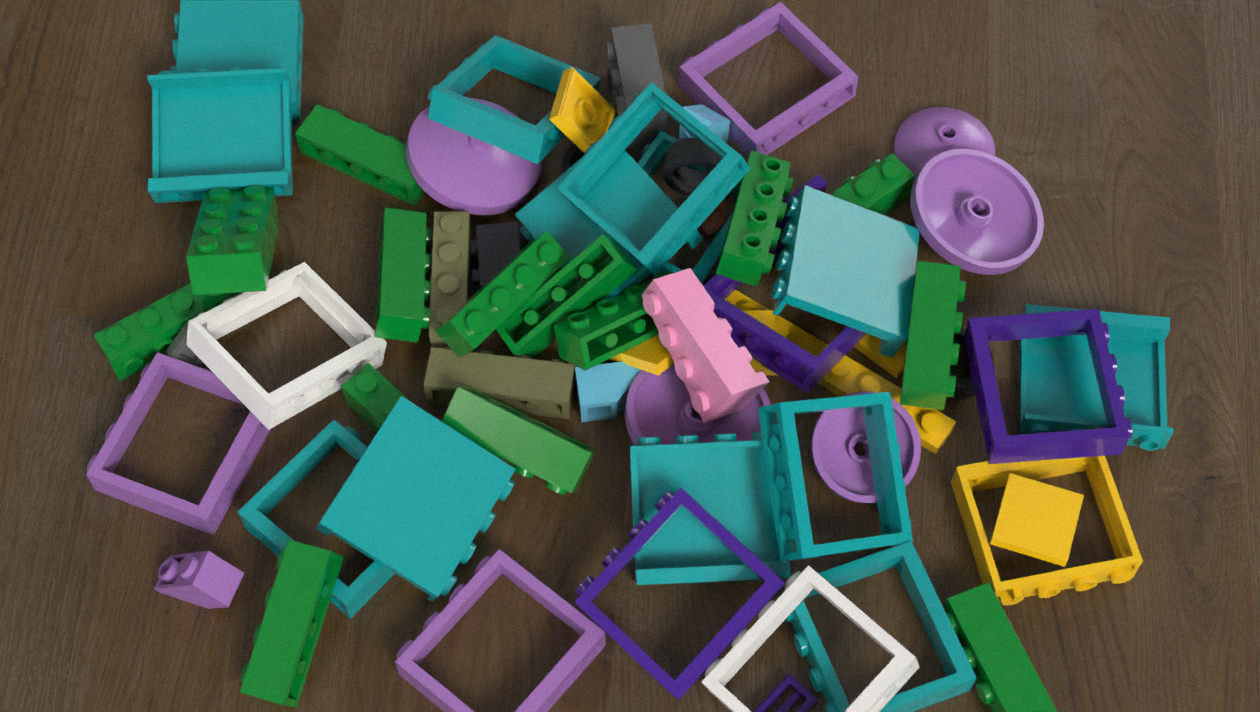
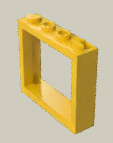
[951,456,1143,606]

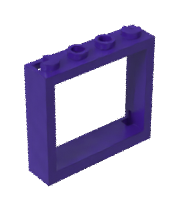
[703,234,866,393]
[964,309,1133,464]
[574,488,785,701]

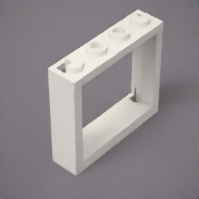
[186,262,387,430]
[702,565,920,712]

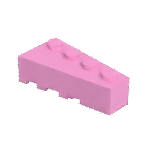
[641,268,769,423]

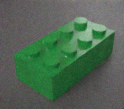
[186,185,280,295]

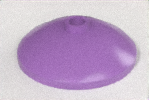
[894,107,995,181]
[811,391,921,503]

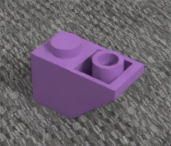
[154,551,244,609]

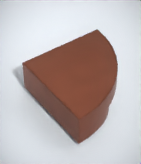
[698,199,726,242]

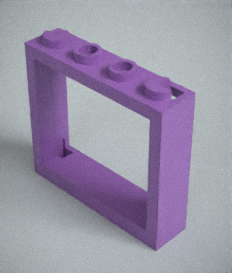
[678,2,859,157]
[86,352,271,535]
[395,549,606,712]

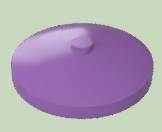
[406,98,542,215]
[910,149,1044,275]
[625,363,771,445]

